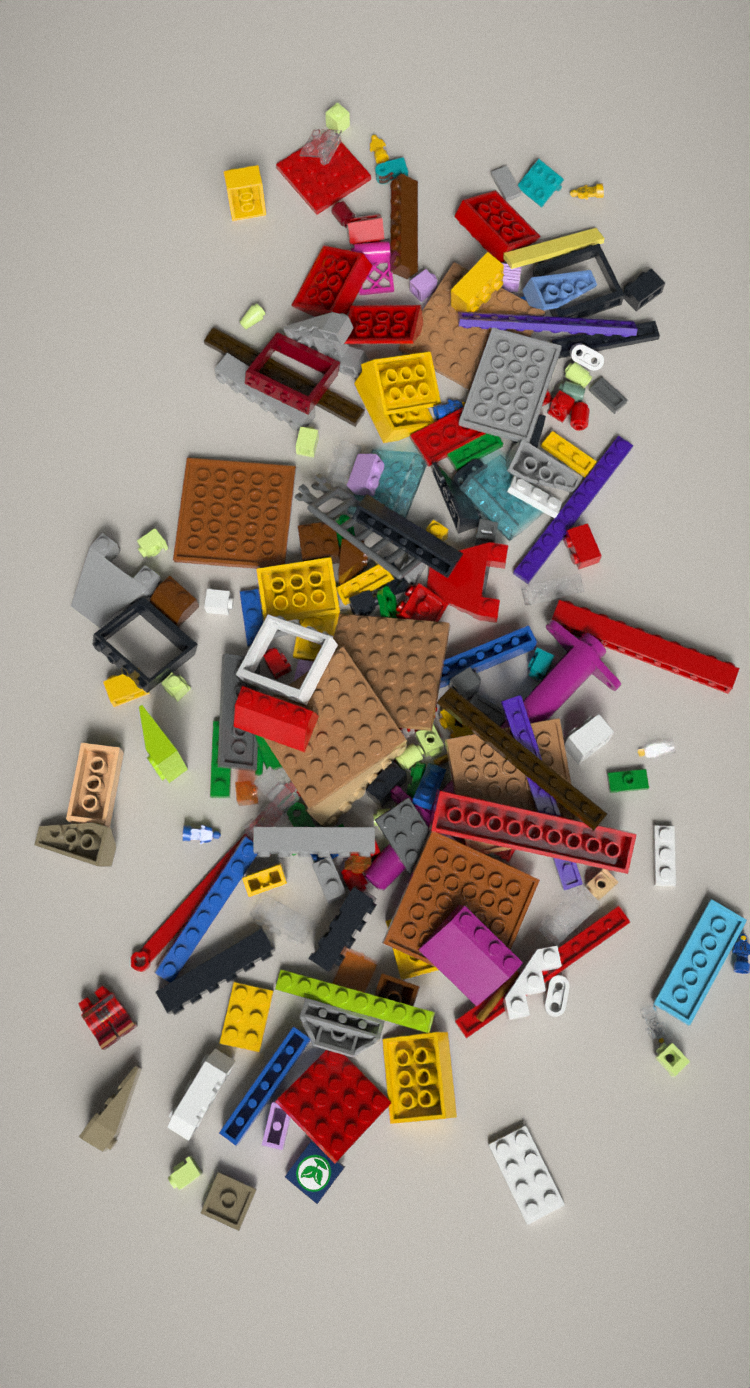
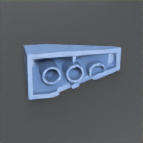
[522,270,597,310]

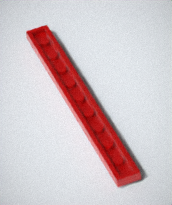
[454,906,631,1039]

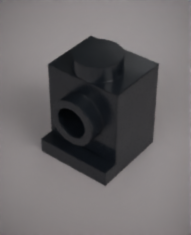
[349,590,379,616]

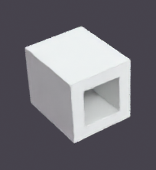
[204,589,234,615]

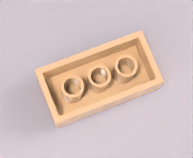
[66,743,124,827]

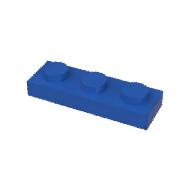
[240,589,263,647]
[412,763,447,810]

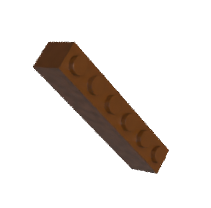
[390,173,418,279]

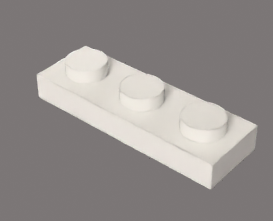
[507,476,562,518]
[653,826,676,886]

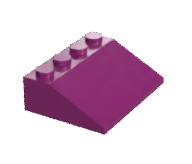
[418,905,523,1006]

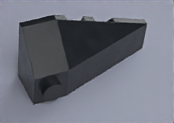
[432,462,481,534]

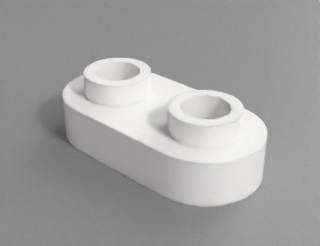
[570,343,604,370]
[544,976,570,1017]

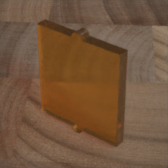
[332,951,377,993]

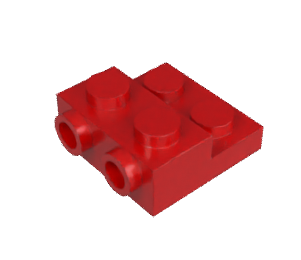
[395,583,449,622]

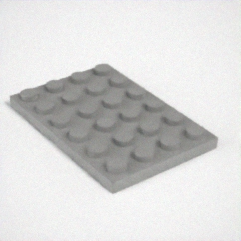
[459,328,562,443]

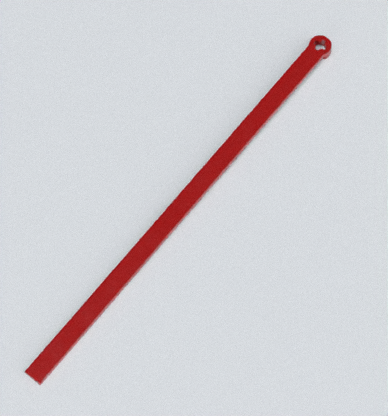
[131,782,301,972]

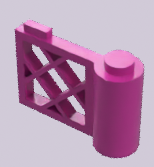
[351,241,394,296]

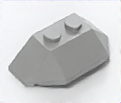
[300,998,385,1057]

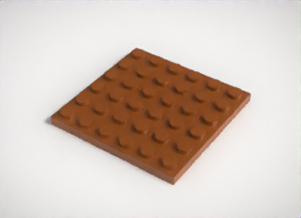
[173,458,296,569]
[382,831,540,966]

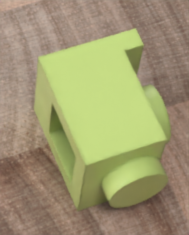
[137,528,168,559]
[161,673,191,702]
[655,1043,690,1077]
[168,1156,203,1190]

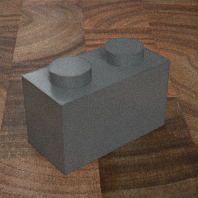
[449,667,481,700]

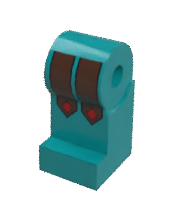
[375,157,408,185]

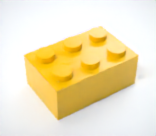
[224,165,266,221]
[451,252,504,312]

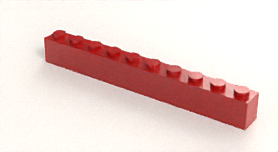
[551,600,740,694]

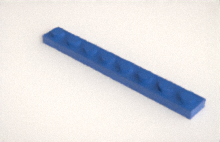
[154,837,257,983]

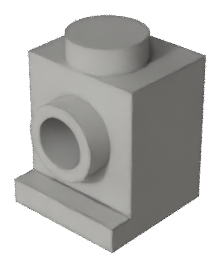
[401,554,426,585]

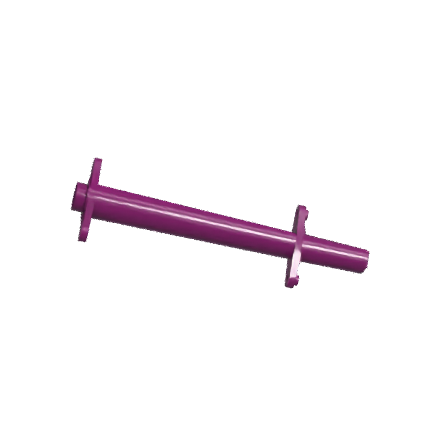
[364,620,621,891]

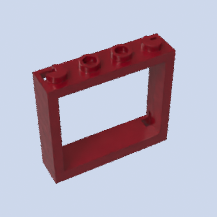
[245,332,341,415]

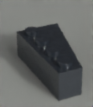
[308,886,377,972]

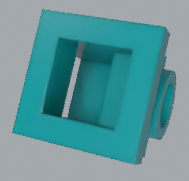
[528,648,554,680]

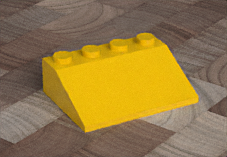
[361,352,441,416]
[354,372,434,443]
[256,557,340,621]
[382,1032,457,1124]

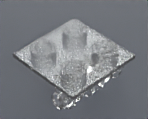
[300,129,342,165]

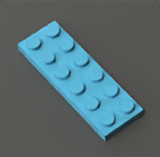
[653,899,747,1026]

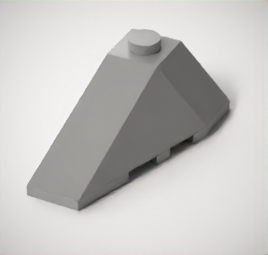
[506,439,582,493]

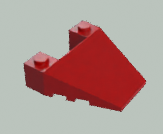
[426,542,508,623]

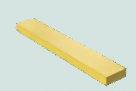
[503,228,605,269]

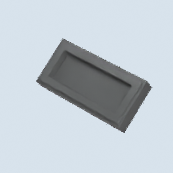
[589,377,628,414]

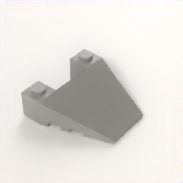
[284,312,369,378]
[71,533,162,628]

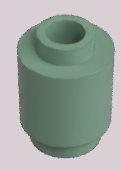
[558,381,586,403]

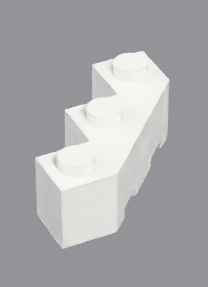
[503,946,562,1020]
[168,1049,236,1141]

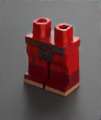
[78,986,138,1050]

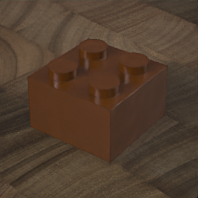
[298,522,340,564]

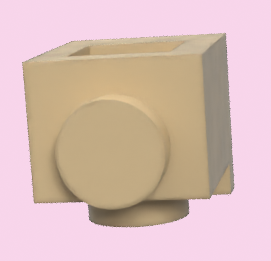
[585,869,619,901]

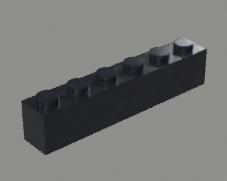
[352,494,463,578]
[156,928,275,1015]

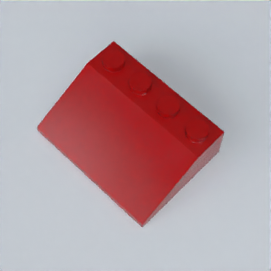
[454,190,541,263]
[292,246,373,317]
[344,305,423,344]

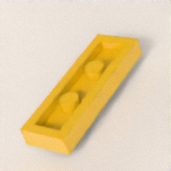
[541,431,597,477]
[336,564,394,606]

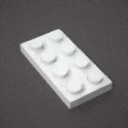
[488,1126,565,1225]

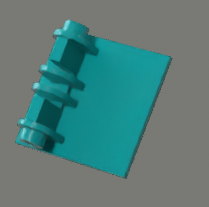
[518,159,564,208]

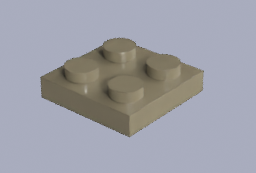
[201,1172,257,1231]

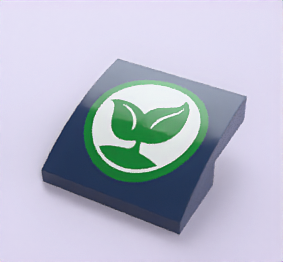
[285,1140,345,1204]

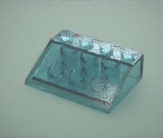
[347,449,427,518]
[460,455,544,541]

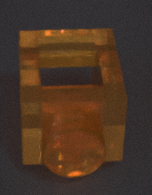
[235,780,258,806]

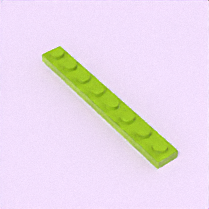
[275,970,435,1033]

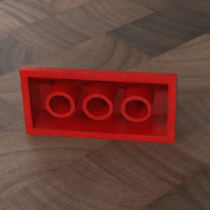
[234,686,319,753]

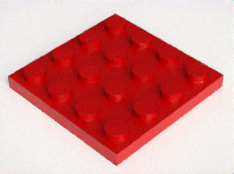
[276,129,371,215]
[275,1050,391,1163]

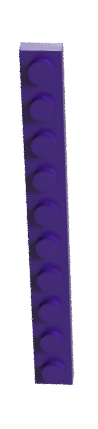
[457,311,637,337]
[513,436,634,584]
[501,695,583,891]

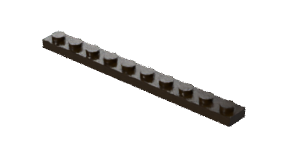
[204,327,365,427]
[437,687,607,831]

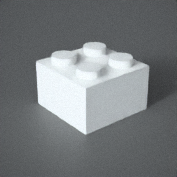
[564,714,614,764]

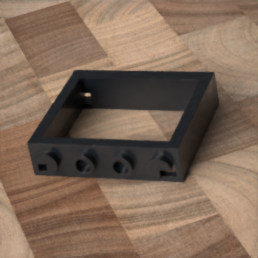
[533,244,625,318]
[92,597,198,693]

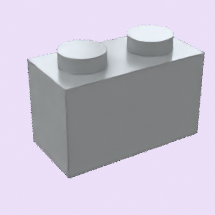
[312,857,347,904]

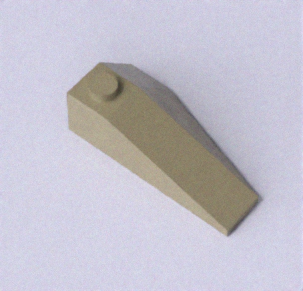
[34,822,116,867]
[79,1066,142,1152]

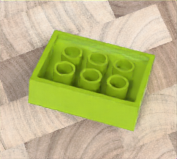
[139,705,188,783]

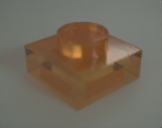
[345,855,371,873]

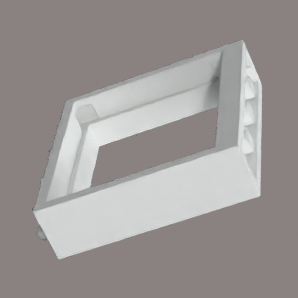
[236,615,338,705]

